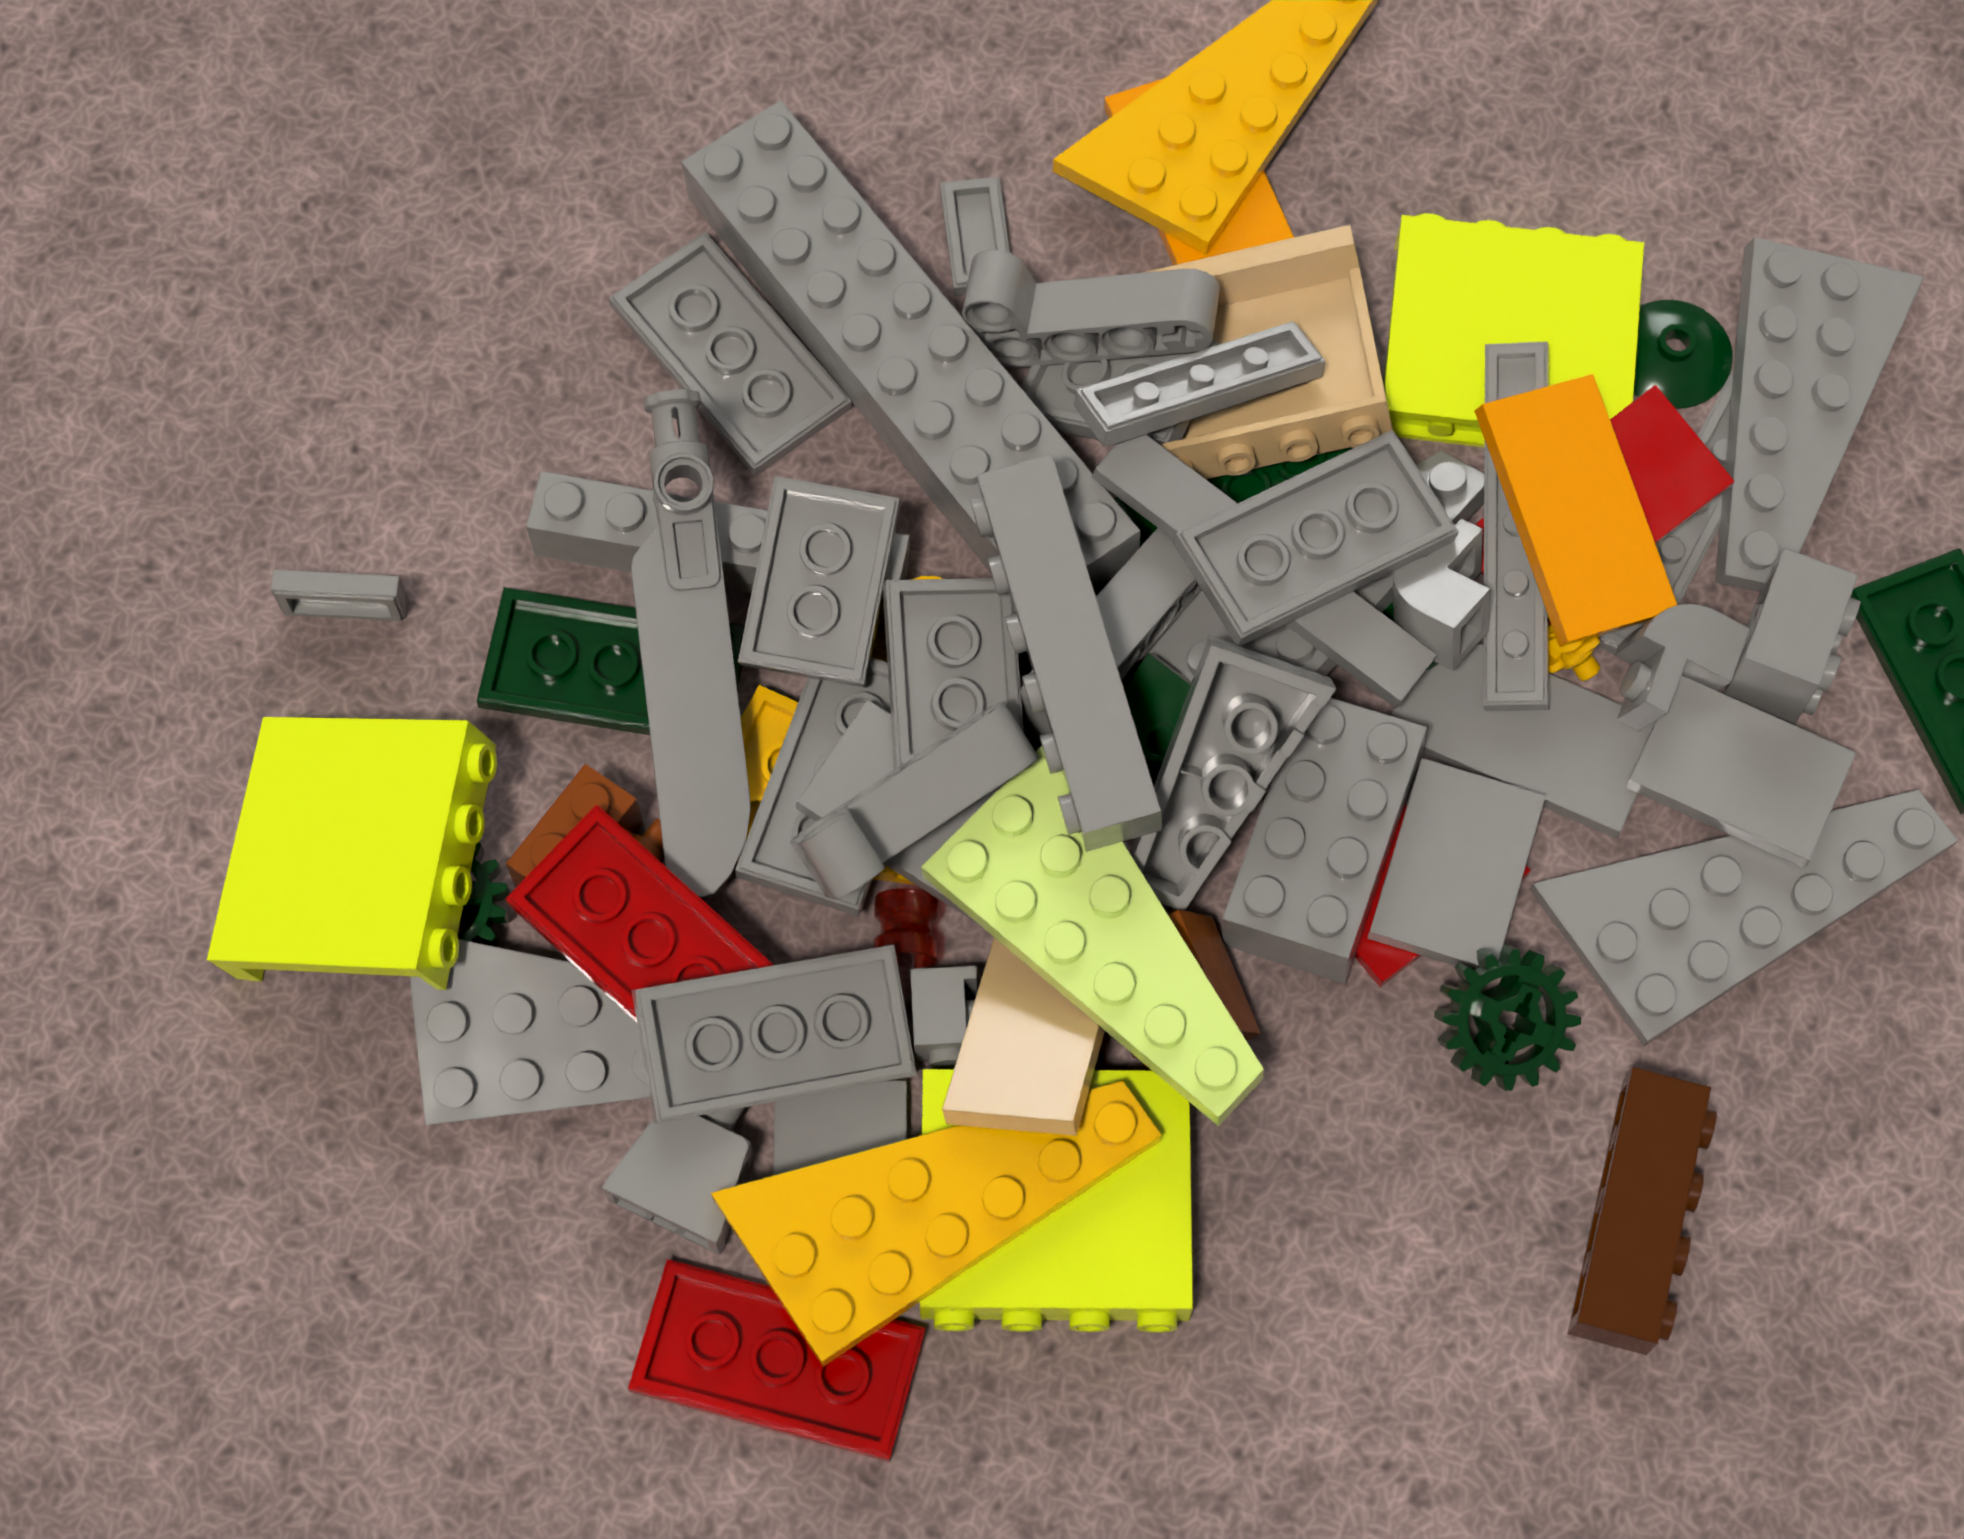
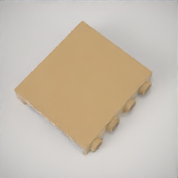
[1143,225,1393,479]

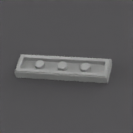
[1074,321,1325,448]

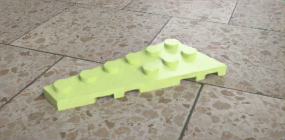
[921,746,1264,1126]

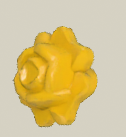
[1549,625,1601,681]

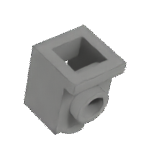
[910,966,977,1069]

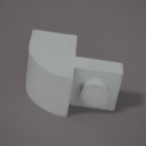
[1393,518,1490,671]
[1615,604,1750,731]

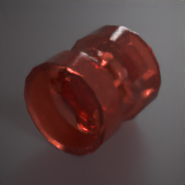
[873,889,939,968]

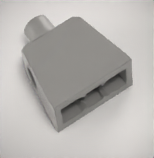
[602,1107,754,1256]

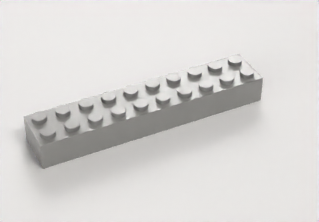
[681,100,1140,594]

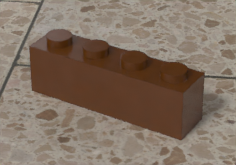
[1567,1067,1717,1355]

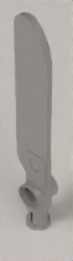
[631,389,751,899]

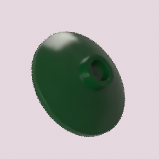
[1634,300,1733,409]

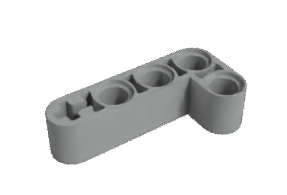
[962,250,1220,367]
[1020,528,1201,747]
[790,701,1039,900]

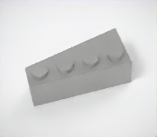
[1130,635,1336,911]

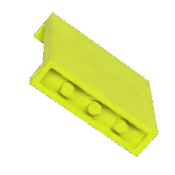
[1383,213,1644,447]
[207,717,497,990]
[920,1069,1193,1333]

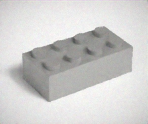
[1222,698,1427,984]

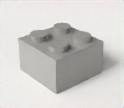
[1723,548,1861,725]

